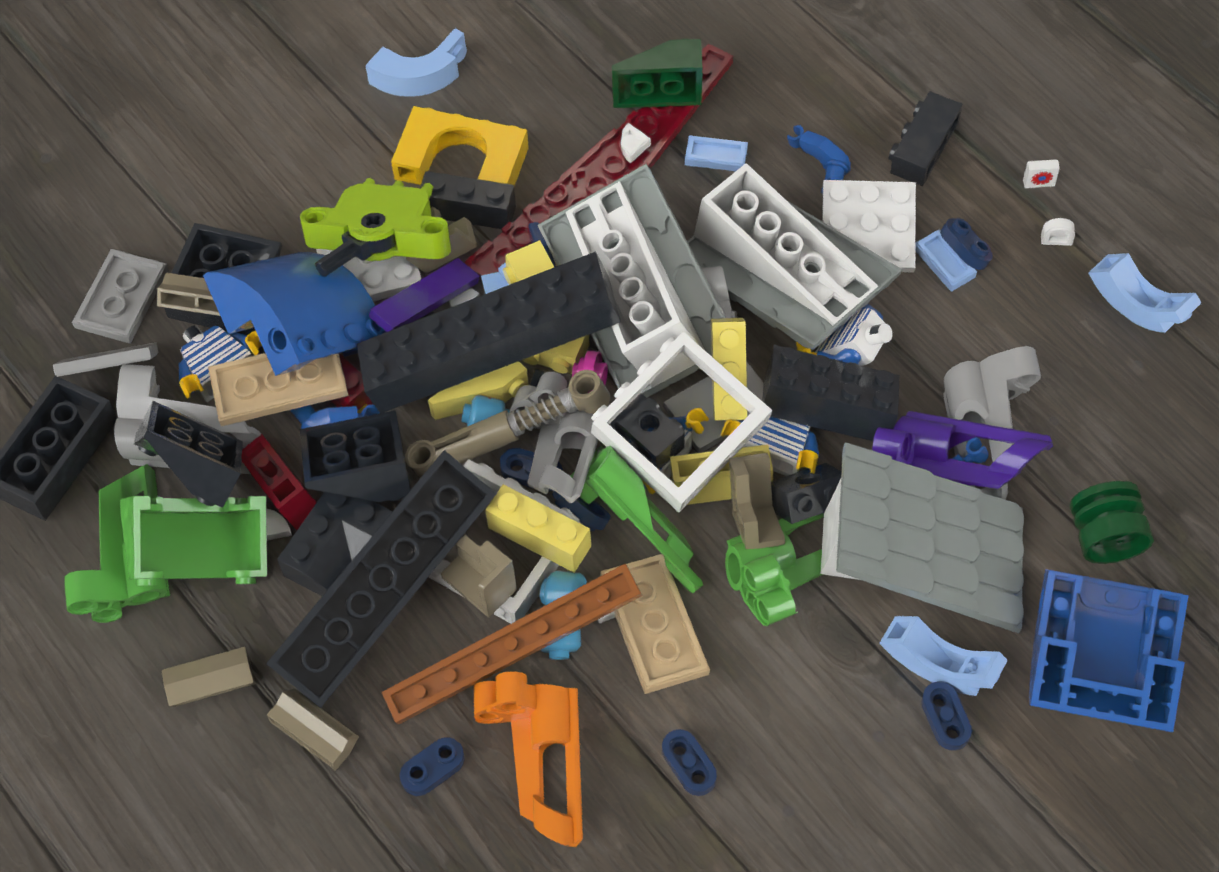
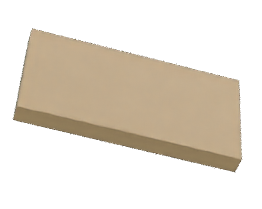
[208,353,349,426]
[600,554,710,694]

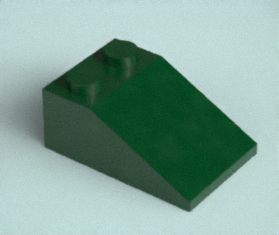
[612,39,703,108]

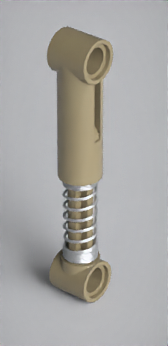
[405,370,610,478]

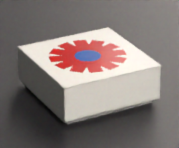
[1023,159,1060,188]

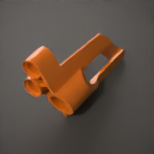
[474,672,583,847]

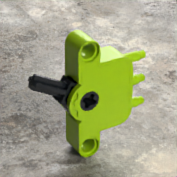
[300,178,451,277]

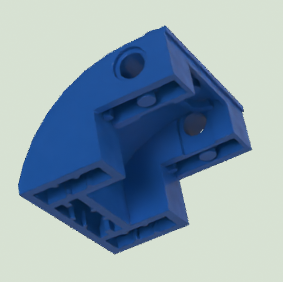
[203,252,386,376]
[1029,569,1189,732]

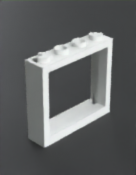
[591,332,772,513]
[429,459,580,624]

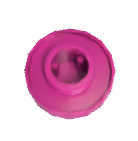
[572,350,608,393]

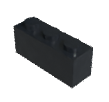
[888,91,963,186]
[420,171,516,229]

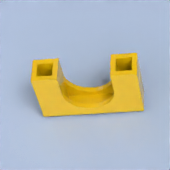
[391,106,529,187]

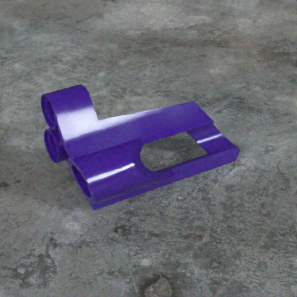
[872,411,1053,489]

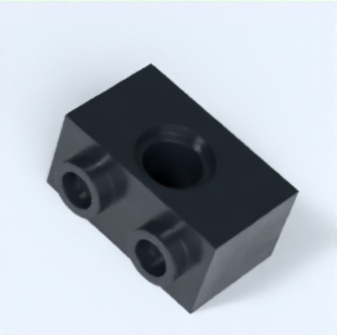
[611,393,685,470]
[771,463,842,524]

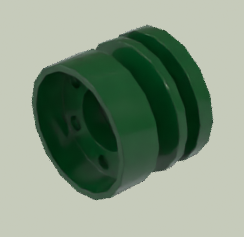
[1069,481,1154,564]

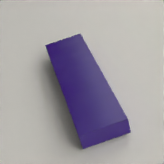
[369,258,480,332]

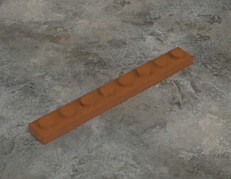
[382,563,643,724]

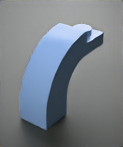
[365,29,467,96]
[1088,253,1201,333]
[879,616,1008,696]

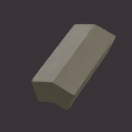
[157,273,220,316]
[162,647,256,708]
[267,689,359,771]

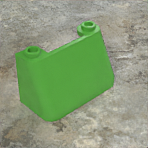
[120,496,267,586]

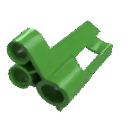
[570,446,703,593]
[64,464,170,623]
[725,513,824,626]

